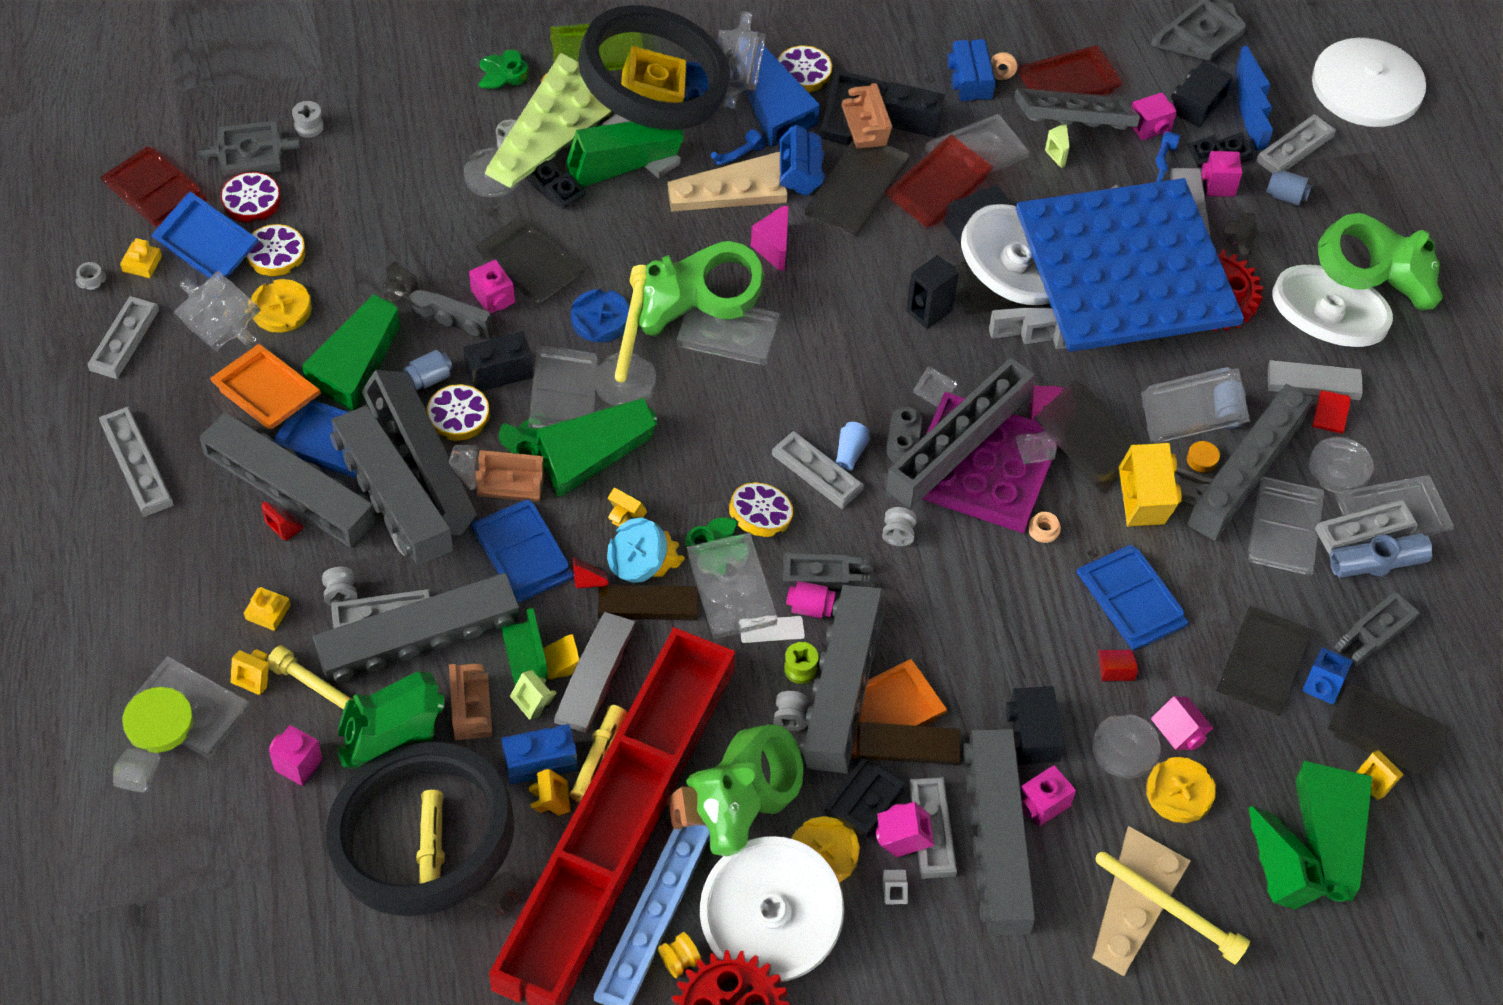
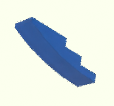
[1236,45,1273,151]

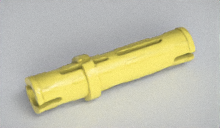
[569,705,627,803]
[416,789,445,883]

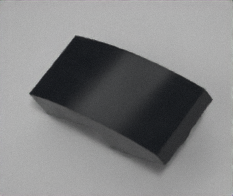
[1188,132,1253,168]
[525,159,586,209]

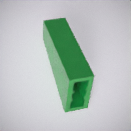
[566,121,684,187]
[302,294,400,411]
[535,398,657,497]
[1295,761,1373,902]

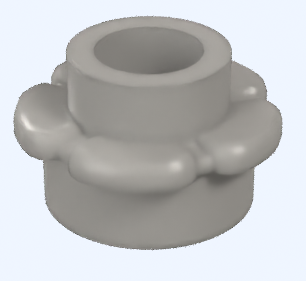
[76,262,106,290]

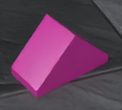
[751,206,789,271]

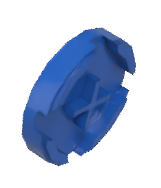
[571,289,630,342]

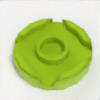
[122,687,194,753]

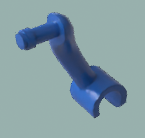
[711,129,766,165]
[1156,131,1180,182]

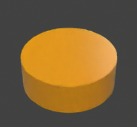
[1187,441,1220,473]

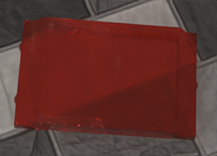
[1017,45,1122,95]
[886,134,993,228]
[100,146,207,228]

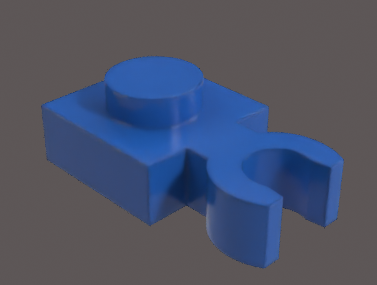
[683,62,709,102]

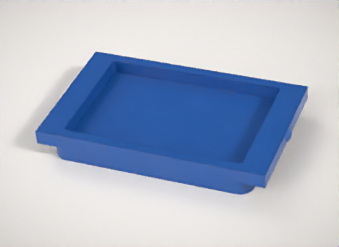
[151,191,259,286]
[273,400,357,478]
[470,499,574,603]
[1076,544,1189,651]

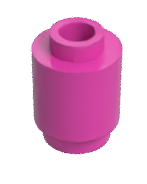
[786,581,836,619]

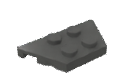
[1151,0,1246,61]

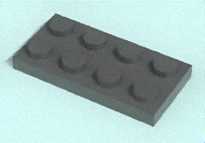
[1014,87,1140,129]

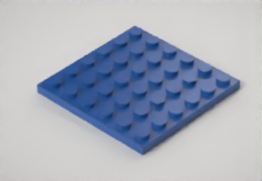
[1016,178,1244,352]

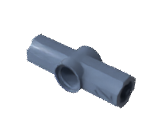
[1330,533,1433,578]

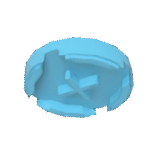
[607,517,667,583]

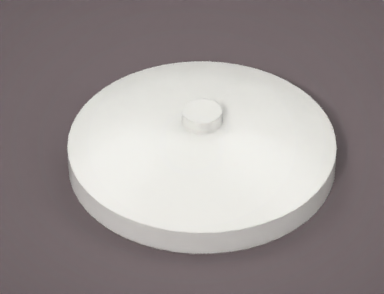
[1312,38,1426,127]
[961,204,1050,305]
[1272,265,1393,347]
[700,836,844,982]

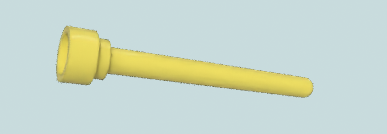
[615,265,646,383]
[267,645,353,710]
[1096,852,1250,965]

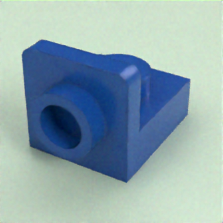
[1303,647,1353,704]

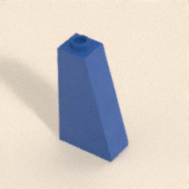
[737,43,820,147]

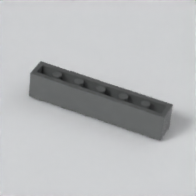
[886,357,1035,509]
[362,370,477,535]
[1188,383,1313,541]
[330,405,453,566]
[199,412,376,548]
[313,573,519,683]
[799,585,885,773]
[964,729,1035,935]

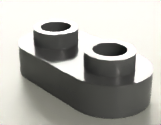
[886,407,922,463]

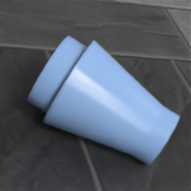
[835,422,870,471]

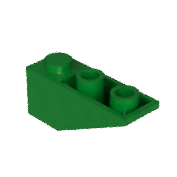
[1248,806,1328,910]

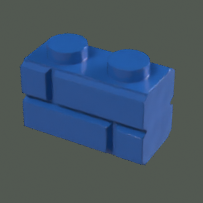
[947,39,995,101]
[780,125,825,196]
[501,724,578,785]

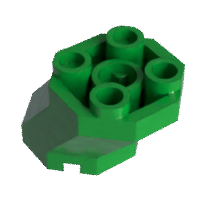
[337,671,444,769]

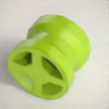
[784,642,818,684]

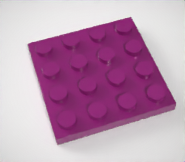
[922,392,1063,534]

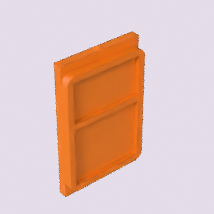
[210,344,321,429]
[852,659,947,759]

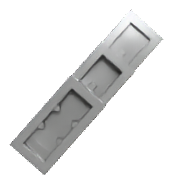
[989,308,1067,350]
[554,612,636,733]

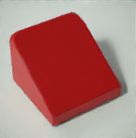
[1312,390,1351,434]
[261,501,303,541]
[572,557,608,589]
[1098,650,1138,681]

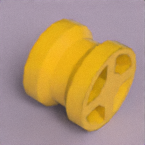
[658,932,701,978]

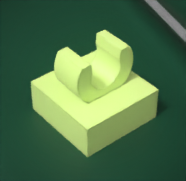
[510,670,557,720]

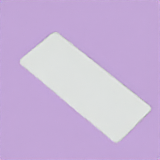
[739,616,805,643]

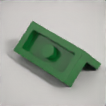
[501,608,548,687]

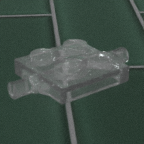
[717,11,766,110]
[174,271,261,352]

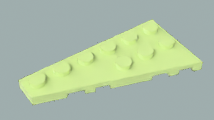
[485,53,614,188]

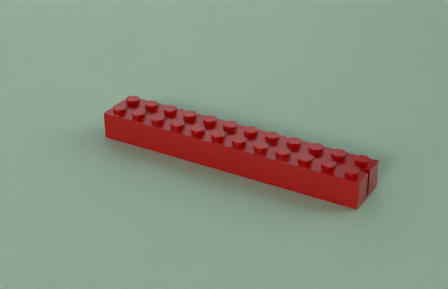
[489,627,735,1005]

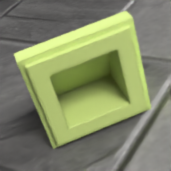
[1045,124,1069,168]

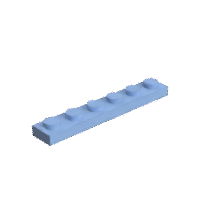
[594,826,710,1005]

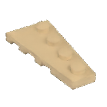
[668,152,787,212]
[1093,826,1190,976]

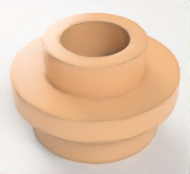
[991,52,1017,80]
[1028,512,1061,543]

